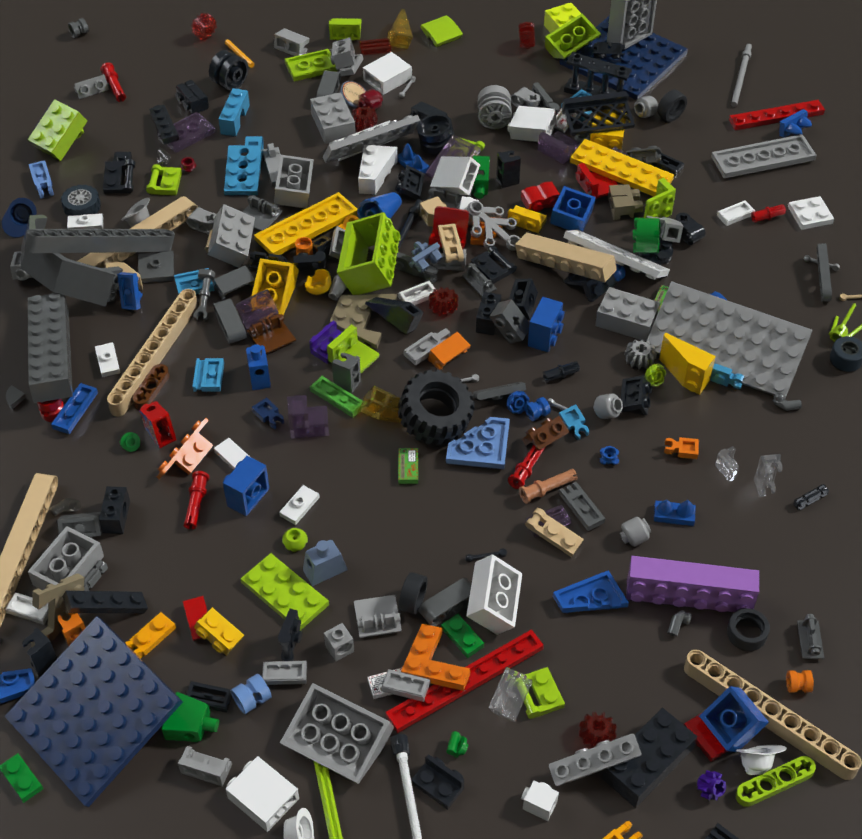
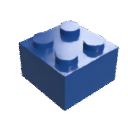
[550,186,596,232]
[528,297,565,352]
[223,455,270,516]
[699,686,769,752]

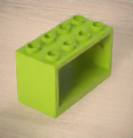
[337,212,400,295]

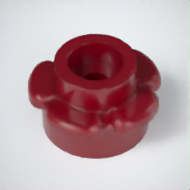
[180,157,196,172]

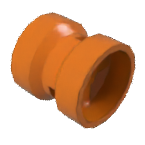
[295,237,313,256]
[786,670,814,693]

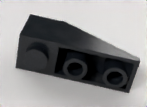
[365,297,424,334]

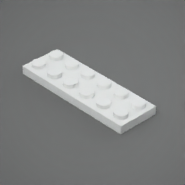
[563,230,670,280]

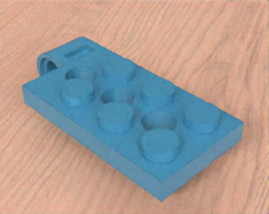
[224,136,264,195]

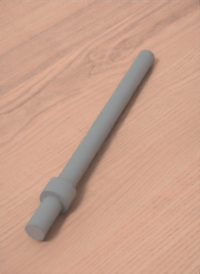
[731,44,752,107]

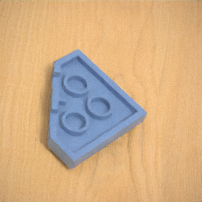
[446,417,510,469]

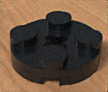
[638,238,673,265]

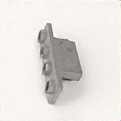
[549,734,642,786]

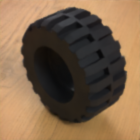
[398,370,474,445]

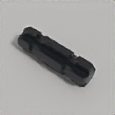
[793,484,829,510]

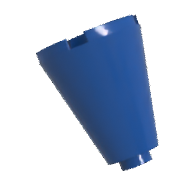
[357,192,402,219]

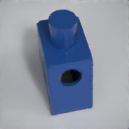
[246,344,271,390]

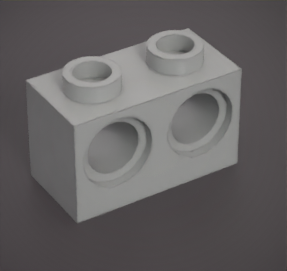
[330,38,355,70]

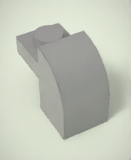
[646,216,683,243]

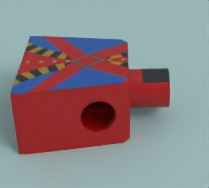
[139,401,177,448]

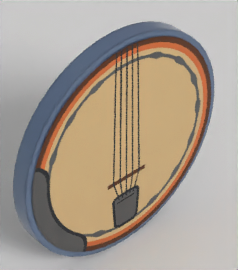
[340,81,366,109]

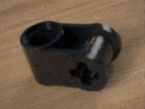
[675,213,706,245]

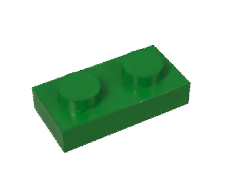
[441,614,484,659]
[0,753,43,803]

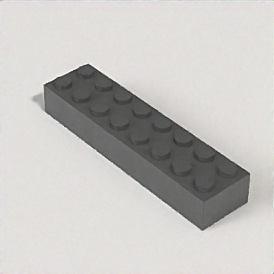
[28,292,73,403]

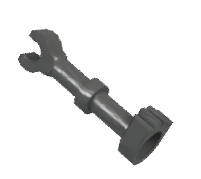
[194,269,215,321]

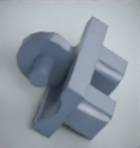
[409,241,442,273]

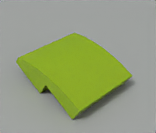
[420,15,463,47]

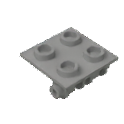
[354,595,402,638]

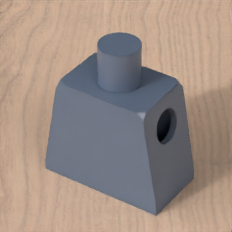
[303,540,347,586]

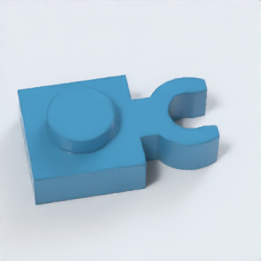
[710,363,744,389]
[559,405,589,440]

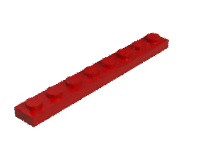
[386,629,544,733]

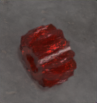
[191,13,217,40]
[519,22,535,48]
[351,105,378,131]
[429,286,459,316]
[579,711,617,748]

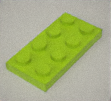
[241,553,329,630]

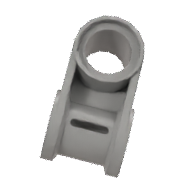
[511,87,540,108]
[186,207,216,235]

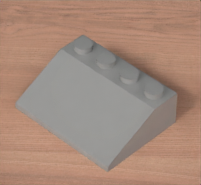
[607,0,657,49]
[280,683,394,784]

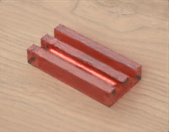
[359,38,392,55]

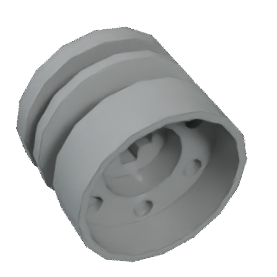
[478,85,512,129]

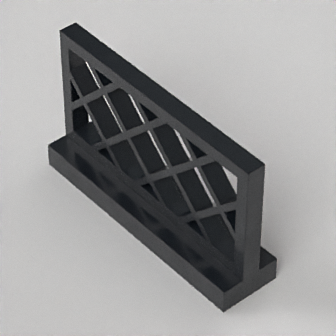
[561,91,635,136]

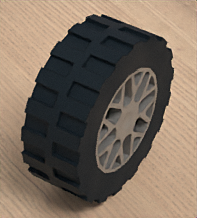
[61,185,101,217]

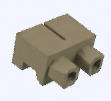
[608,184,643,220]

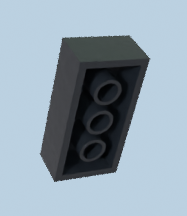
[601,707,698,808]

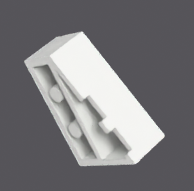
[358,145,398,195]

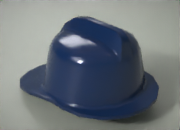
[2,198,37,238]

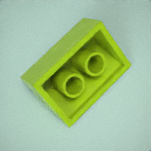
[545,13,601,59]

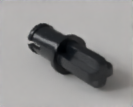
[543,361,580,383]

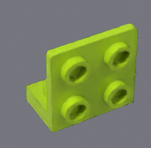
[329,18,362,40]
[644,178,676,218]
[327,324,379,373]

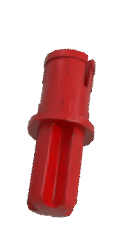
[751,204,786,223]

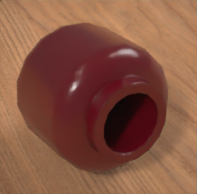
[359,89,383,113]

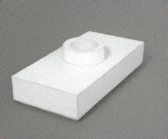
[67,214,103,229]
[95,342,120,377]
[279,485,319,525]

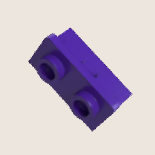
[310,320,342,363]

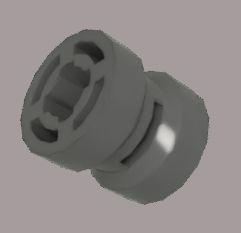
[68,18,89,38]

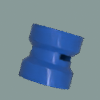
[525,397,551,421]

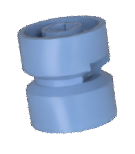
[230,673,272,714]

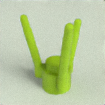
[829,303,862,342]

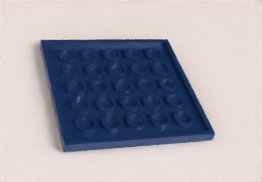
[560,15,688,100]
[5,616,183,807]

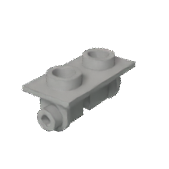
[74,75,109,99]

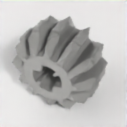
[624,339,657,369]

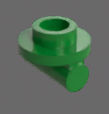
[119,432,140,452]
[446,731,468,758]

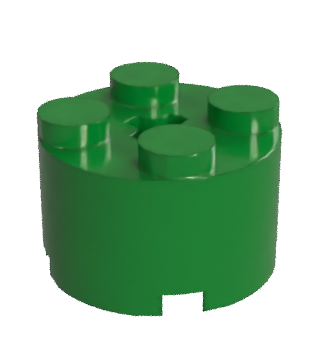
[633,218,660,253]

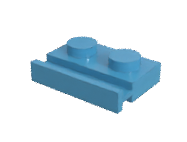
[174,268,214,294]
[192,358,224,392]

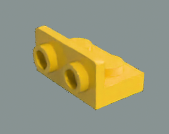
[508,205,547,233]
[194,607,244,656]

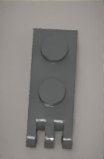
[473,382,526,400]
[558,482,605,531]

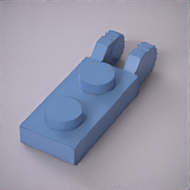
[28,160,54,199]

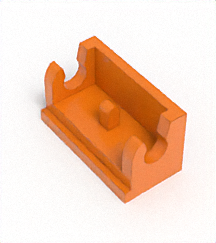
[428,332,471,370]
[58,613,85,647]

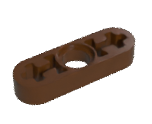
[133,364,169,409]

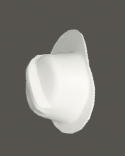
[736,745,787,775]
[284,808,314,839]

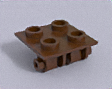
[247,314,296,354]

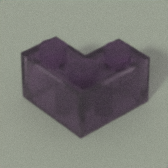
[287,395,329,439]

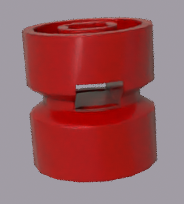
[37,399,64,422]

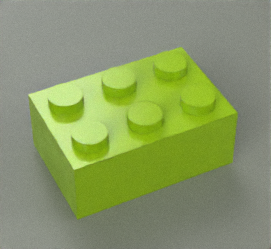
[28,99,87,161]

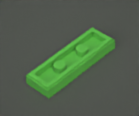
[310,376,365,418]

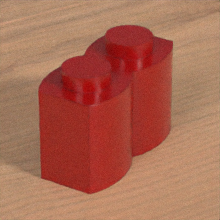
[521,182,560,212]

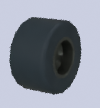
[830,336,862,372]

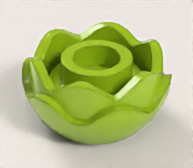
[645,364,666,387]
[282,528,308,552]

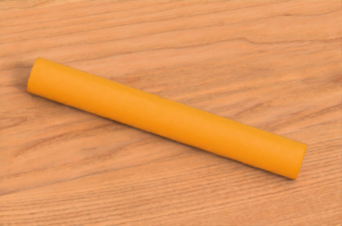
[225,39,255,68]

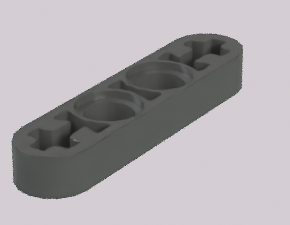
[816,243,832,301]

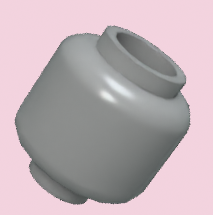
[634,96,658,118]
[593,394,623,419]
[619,517,651,547]

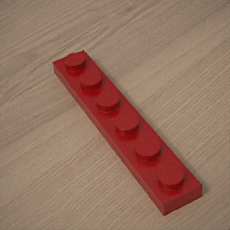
[729,100,825,130]

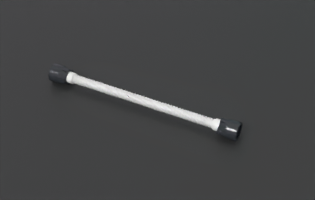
[390,734,422,839]

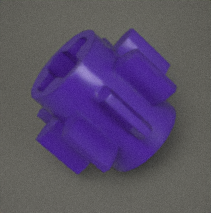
[697,770,726,800]

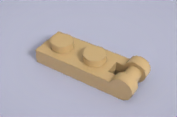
[438,224,464,263]
[525,508,584,557]

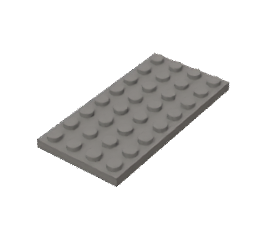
[646,281,812,399]

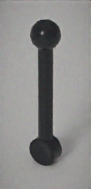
[465,548,507,562]

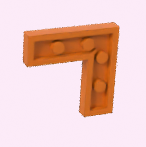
[401,624,470,691]

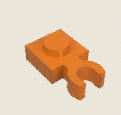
[664,437,699,459]

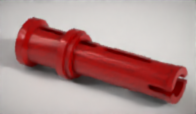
[100,62,126,102]
[508,445,546,489]
[183,471,210,530]

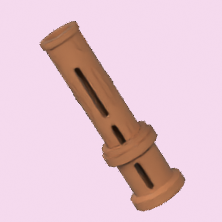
[519,468,578,504]

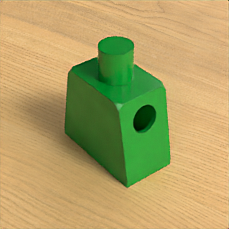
[471,156,490,199]
[162,692,219,742]

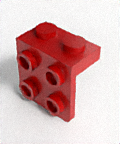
[576,163,618,199]
[428,206,469,250]

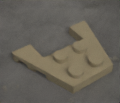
[330,294,397,349]
[31,574,85,647]

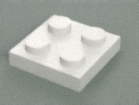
[788,196,834,230]

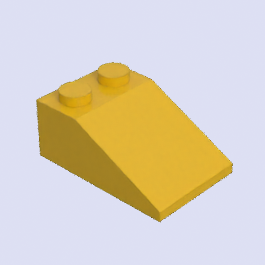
[249,258,299,316]
[659,332,716,395]

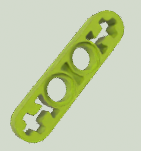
[735,756,816,807]

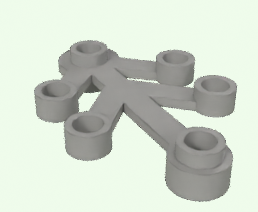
[467,201,520,251]

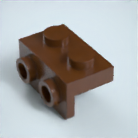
[522,416,569,450]

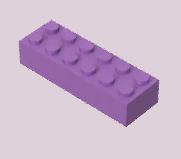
[626,556,759,612]

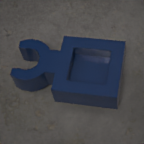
[252,398,284,429]

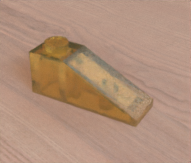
[387,9,413,49]
[360,386,401,423]

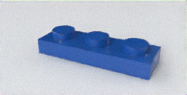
[51,383,98,434]

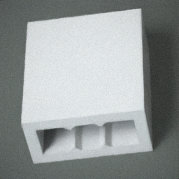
[363,52,412,95]
[508,106,557,143]
[430,156,480,195]
[226,756,299,832]

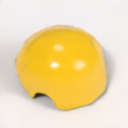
[305,269,332,295]

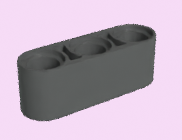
[316,71,341,98]
[213,298,247,344]
[418,578,472,626]

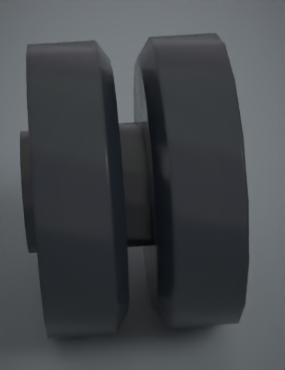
[208,50,248,91]
[417,114,456,155]

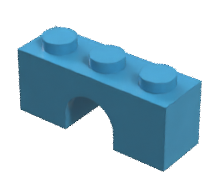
[219,88,250,136]

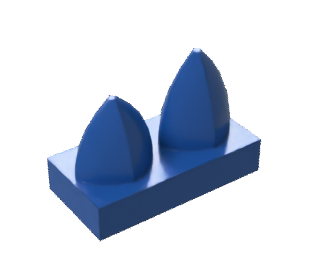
[779,109,812,138]
[397,143,429,173]
[117,272,143,310]
[654,500,696,526]

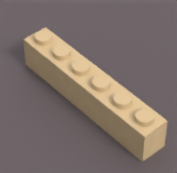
[515,233,617,282]

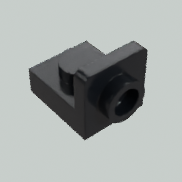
[312,235,333,261]

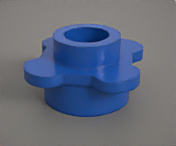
[600,446,619,465]

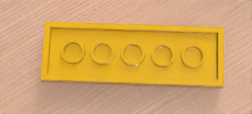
[570,139,674,197]
[254,192,358,255]

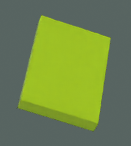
[284,49,338,82]

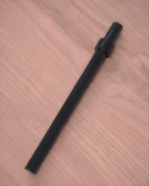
[398,199,423,251]

